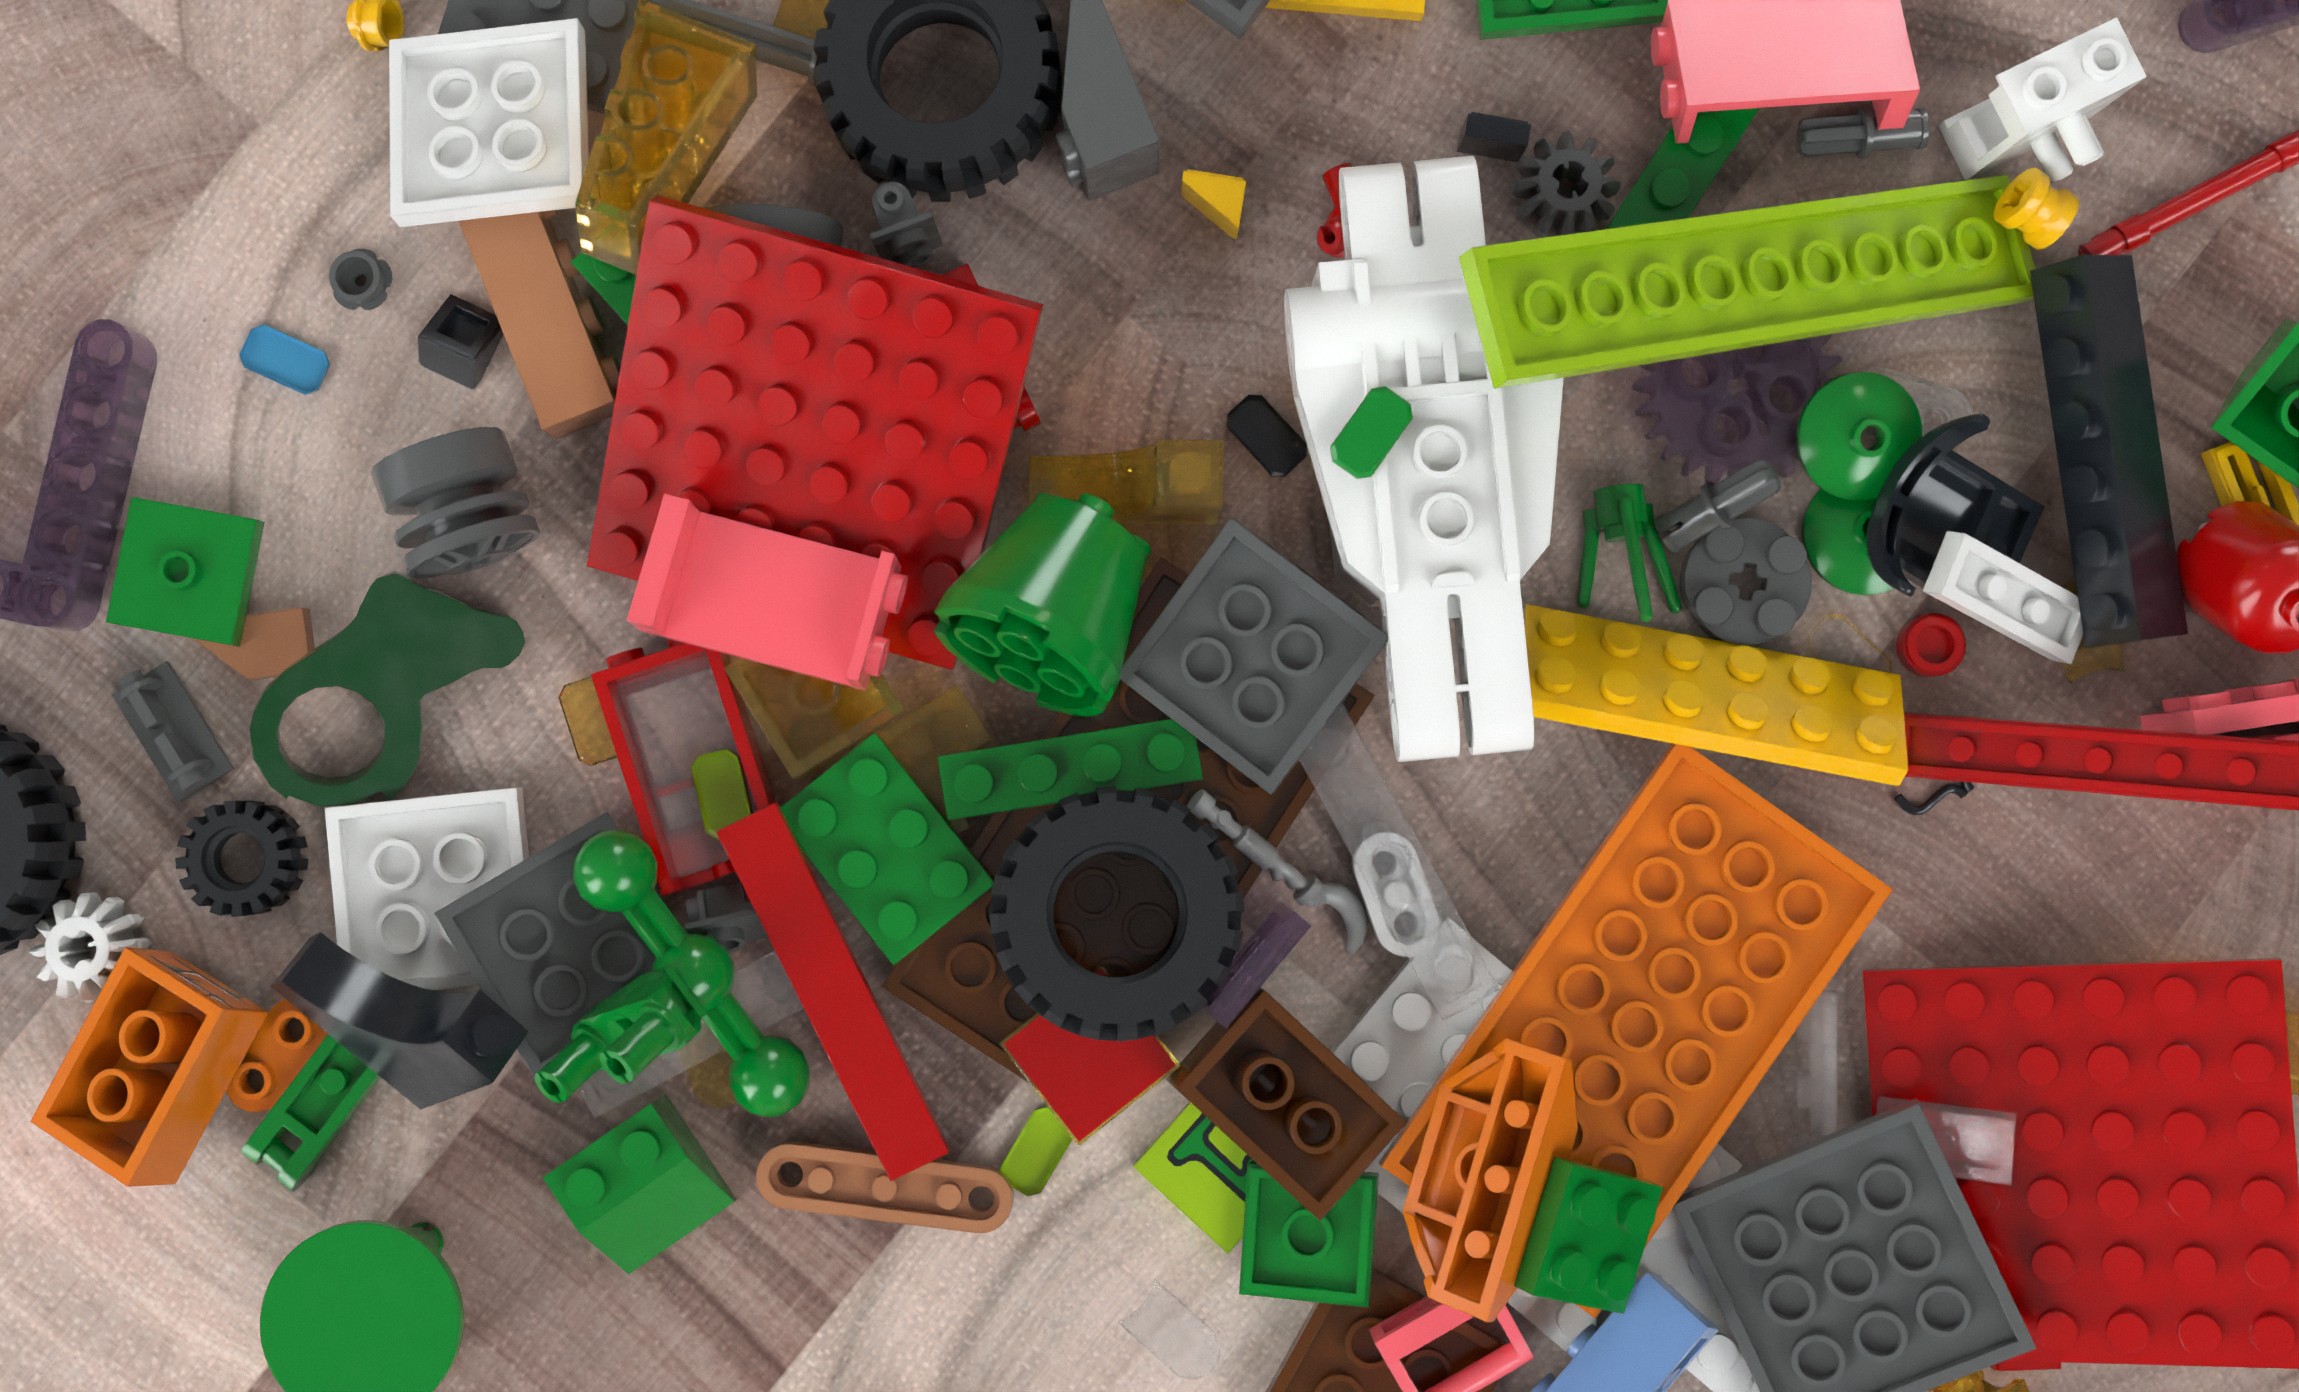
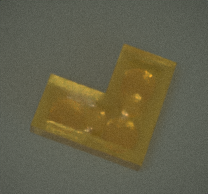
[848,685,992,835]

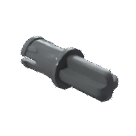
[1796,107,1929,159]
[1655,459,1781,553]

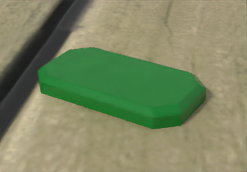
[1330,386,1413,479]

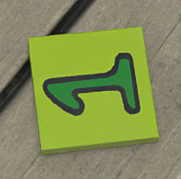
[1133,1102,1254,1254]

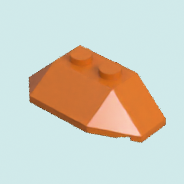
[1402,1039,1578,1322]

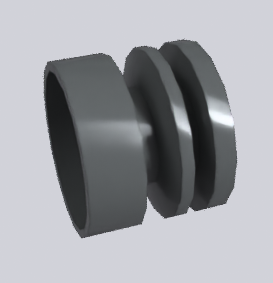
[371,427,540,579]

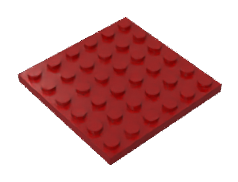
[587,195,1044,670]
[1863,958,2299,1369]

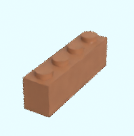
[458,210,621,439]

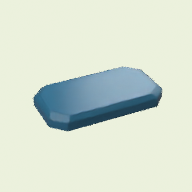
[239,325,330,395]

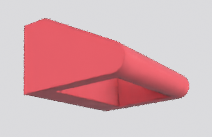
[1369,1296,1535,1392]

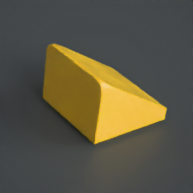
[1181,169,1246,239]

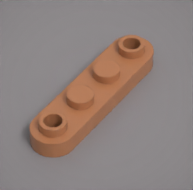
[756,1141,1014,1233]

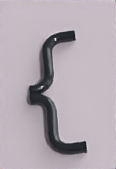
[1894,782,1974,815]

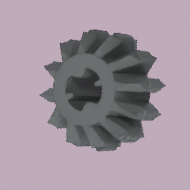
[1510,131,1621,238]

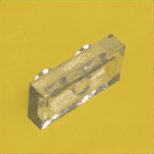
[1876,1097,2017,1185]

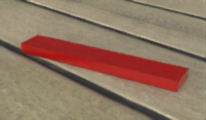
[1904,712,2299,810]
[716,801,950,1182]

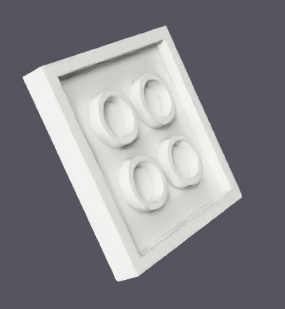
[389,18,590,227]
[325,788,529,990]

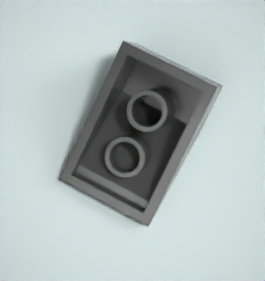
[1056,0,1159,201]

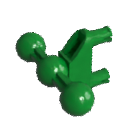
[534,830,810,1117]

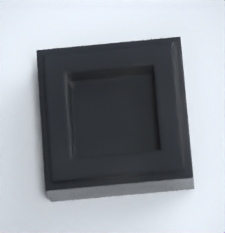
[1457,112,1531,163]

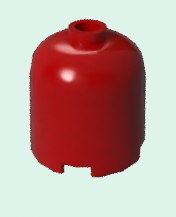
[2176,501,2299,654]

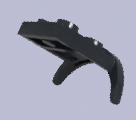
[1866,413,2045,597]

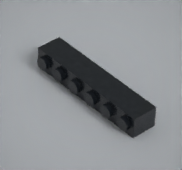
[2030,254,2188,648]

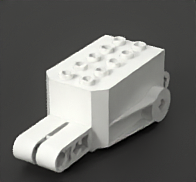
[1284,156,1564,762]

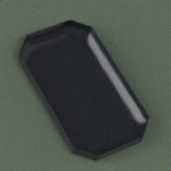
[1227,394,1306,477]

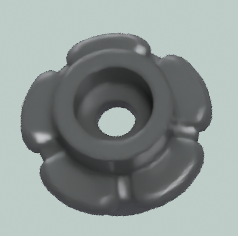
[329,249,393,310]

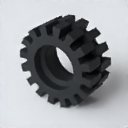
[175,801,309,917]

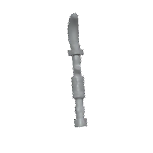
[1187,789,1367,954]

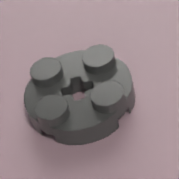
[1679,518,1812,646]

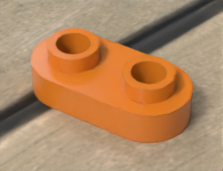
[226,999,328,1112]

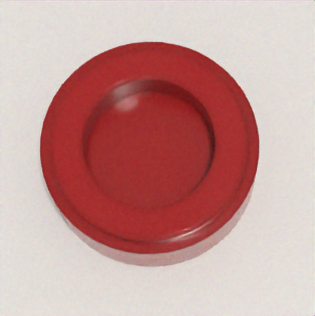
[1896,613,1966,677]

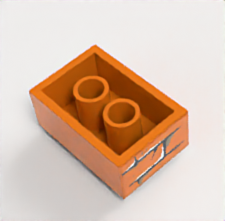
[30,947,269,1187]

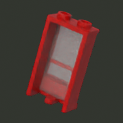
[591,638,776,896]

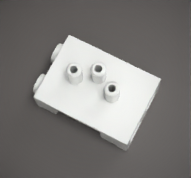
[1938,17,2147,183]

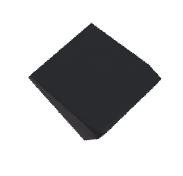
[418,294,503,389]

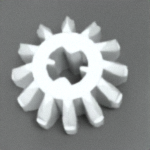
[28,892,152,1003]

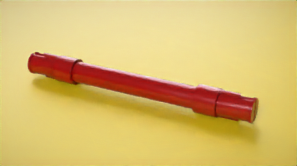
[2078,130,2299,256]

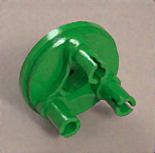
[260,1220,464,1392]

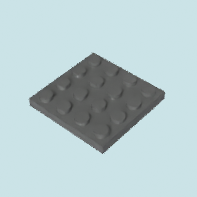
[1673,1098,2037,1392]

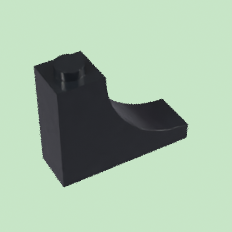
[271,932,529,1110]

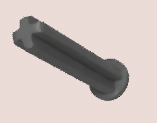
[643,0,818,86]

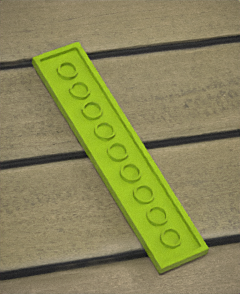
[1459,175,2036,389]

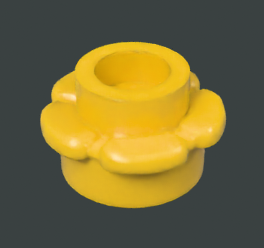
[347,0,404,51]

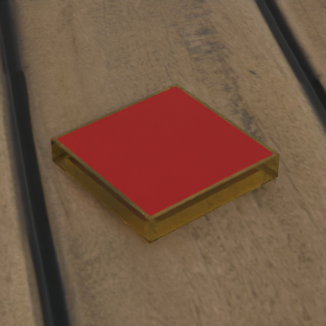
[999,963,1181,1147]

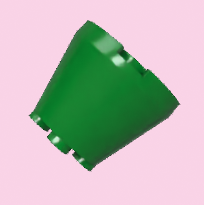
[934,493,1152,716]

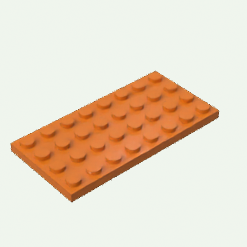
[1379,743,1893,1319]

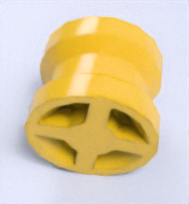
[1993,167,2079,250]

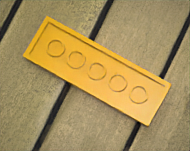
[1523,604,1908,786]

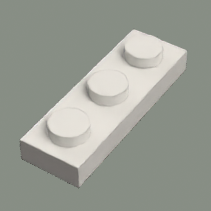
[1923,531,2083,664]

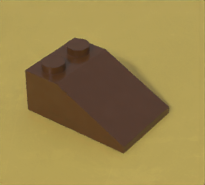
[1165,984,1407,1221]

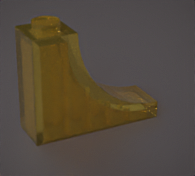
[1029,439,1224,525]

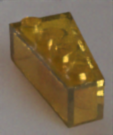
[575,0,757,275]

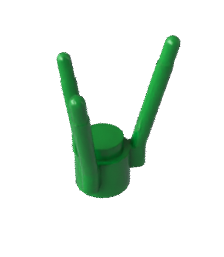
[1577,484,1682,622]

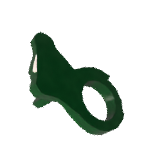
[249,571,525,806]

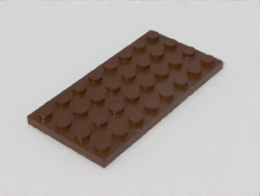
[881,557,1375,1089]

